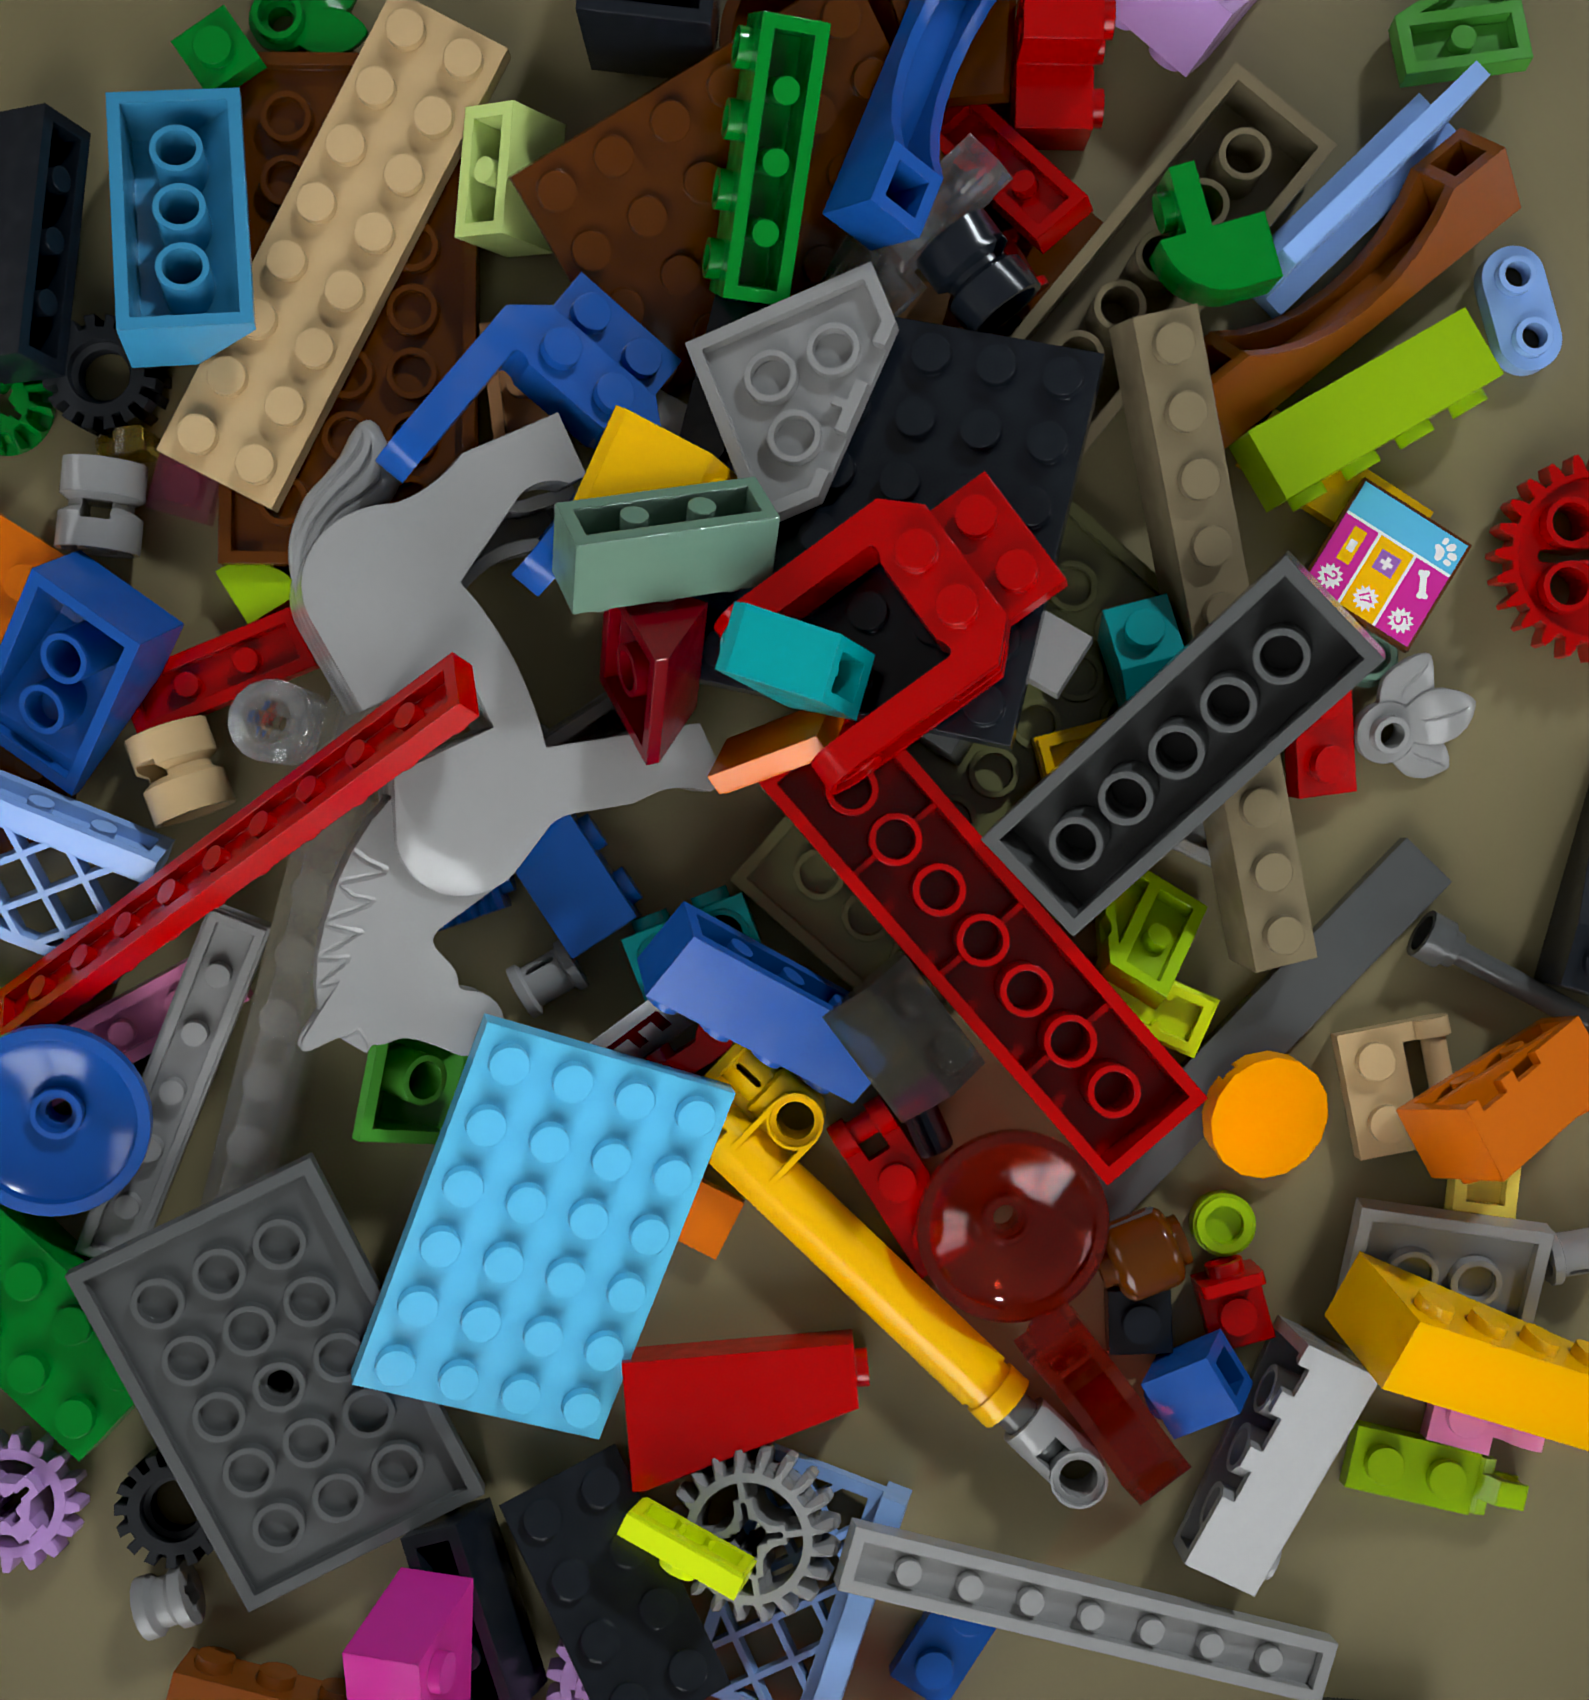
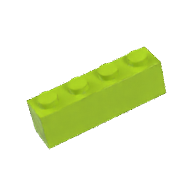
[1229,307,1504,513]

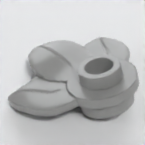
[1353,652,1476,778]

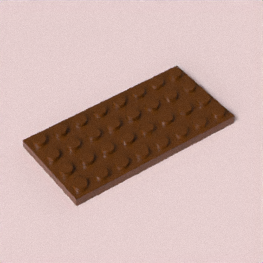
[218,52,480,567]

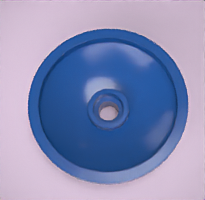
[0,1024,153,1217]

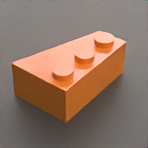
[1396,1015,1589,1184]

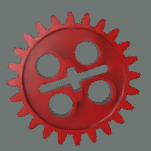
[1485,455,1589,663]

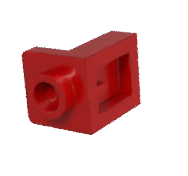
[1190,1255,1276,1349]

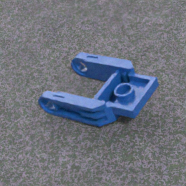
[375,272,682,597]

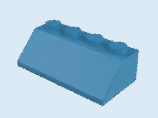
[105,88,256,368]

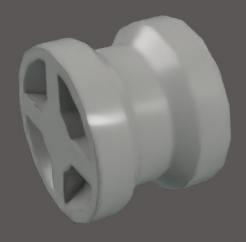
[130,1561,206,1641]

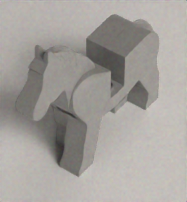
[288,412,716,1056]

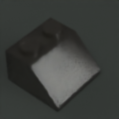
[822,950,986,1123]

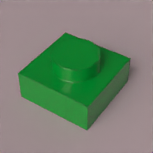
[171,4,267,89]

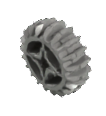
[672,1442,841,1623]

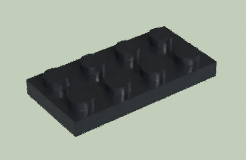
[499,1444,731,1700]

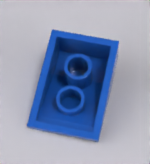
[0,550,184,796]

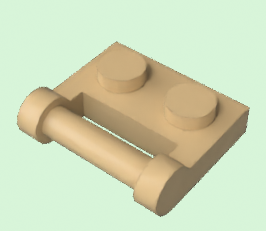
[1330,1013,1453,1161]

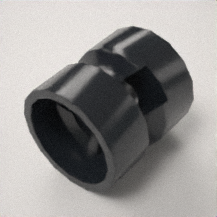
[916,209,1041,333]

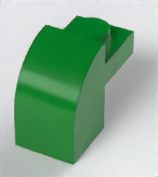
[1149,160,1283,307]

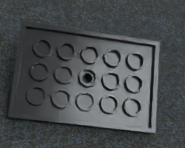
[64,1152,485,1613]

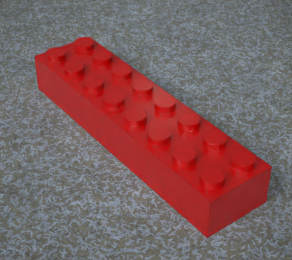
[758,718,1208,1186]

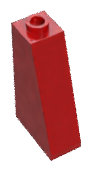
[622,1329,870,1492]

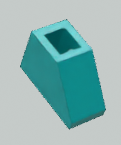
[715,601,875,721]

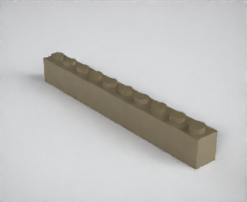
[1109,303,1318,973]

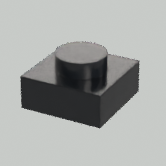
[1104,1286,1173,1355]

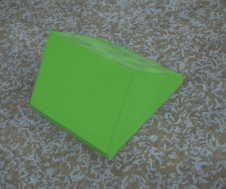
[352,1038,468,1144]

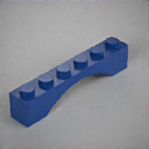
[822,0,997,251]

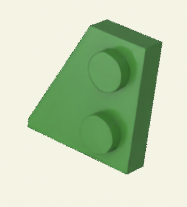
[1388,0,1534,88]

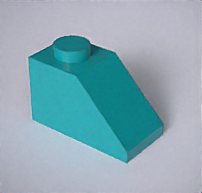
[1097,594,1184,708]

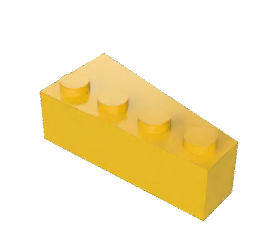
[1324,1251,1589,1451]

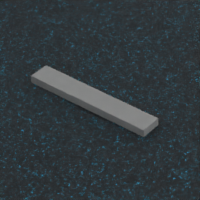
[74,904,275,1258]

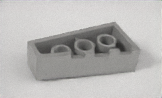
[1172,1315,1378,1597]

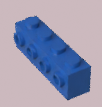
[637,901,901,1103]

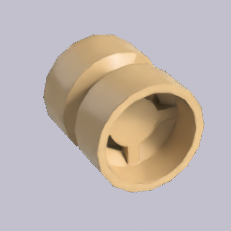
[124,715,236,828]

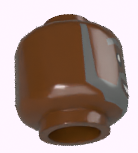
[1092,1206,1193,1301]

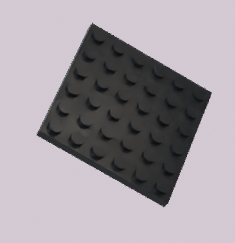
[679,294,1105,751]

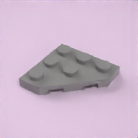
[685,261,899,522]

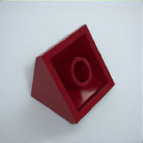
[599,597,708,765]

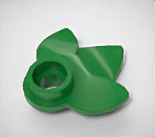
[249,0,368,52]

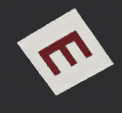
[590,1000,695,1058]

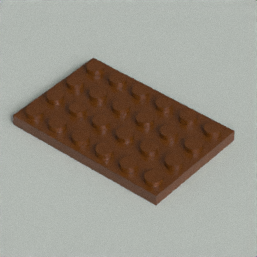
[508,0,969,394]

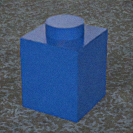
[1141,1329,1254,1439]

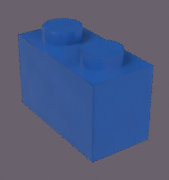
[515,813,643,959]

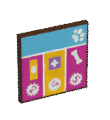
[1307,477,1472,653]

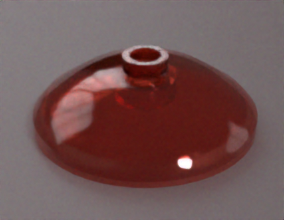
[916,1129,1110,1323]

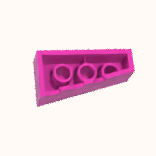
[342,1567,474,1700]

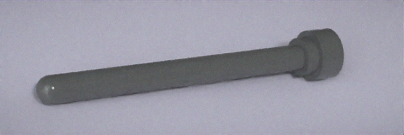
[1407,910,1589,1034]

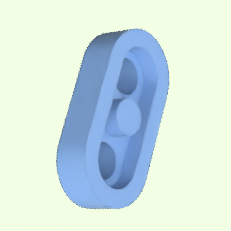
[1474,245,1562,376]

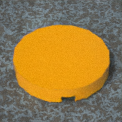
[1202,1050,1328,1179]

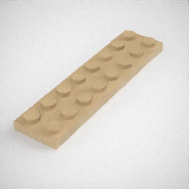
[156,0,511,513]

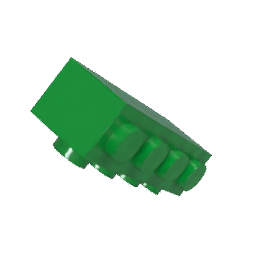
[702,11,831,305]

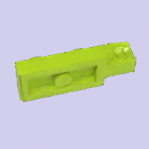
[1339,1420,1529,1516]

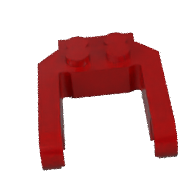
[714,471,1068,794]

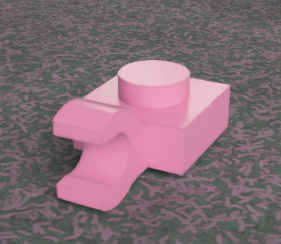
[1420,1403,1545,1456]

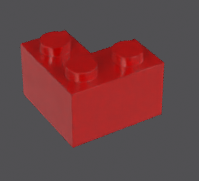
[1009,0,1116,151]

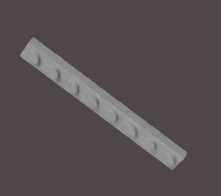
[833,1517,1339,1700]

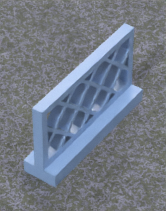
[1253,60,1490,319]
[0,770,175,984]
[704,1442,912,1700]

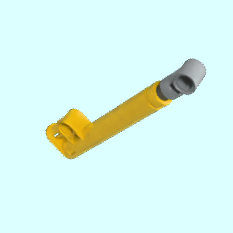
[701,1042,1108,1509]

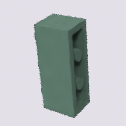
[552,477,780,614]

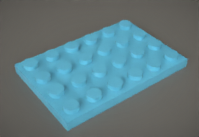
[351,1013,736,1440]

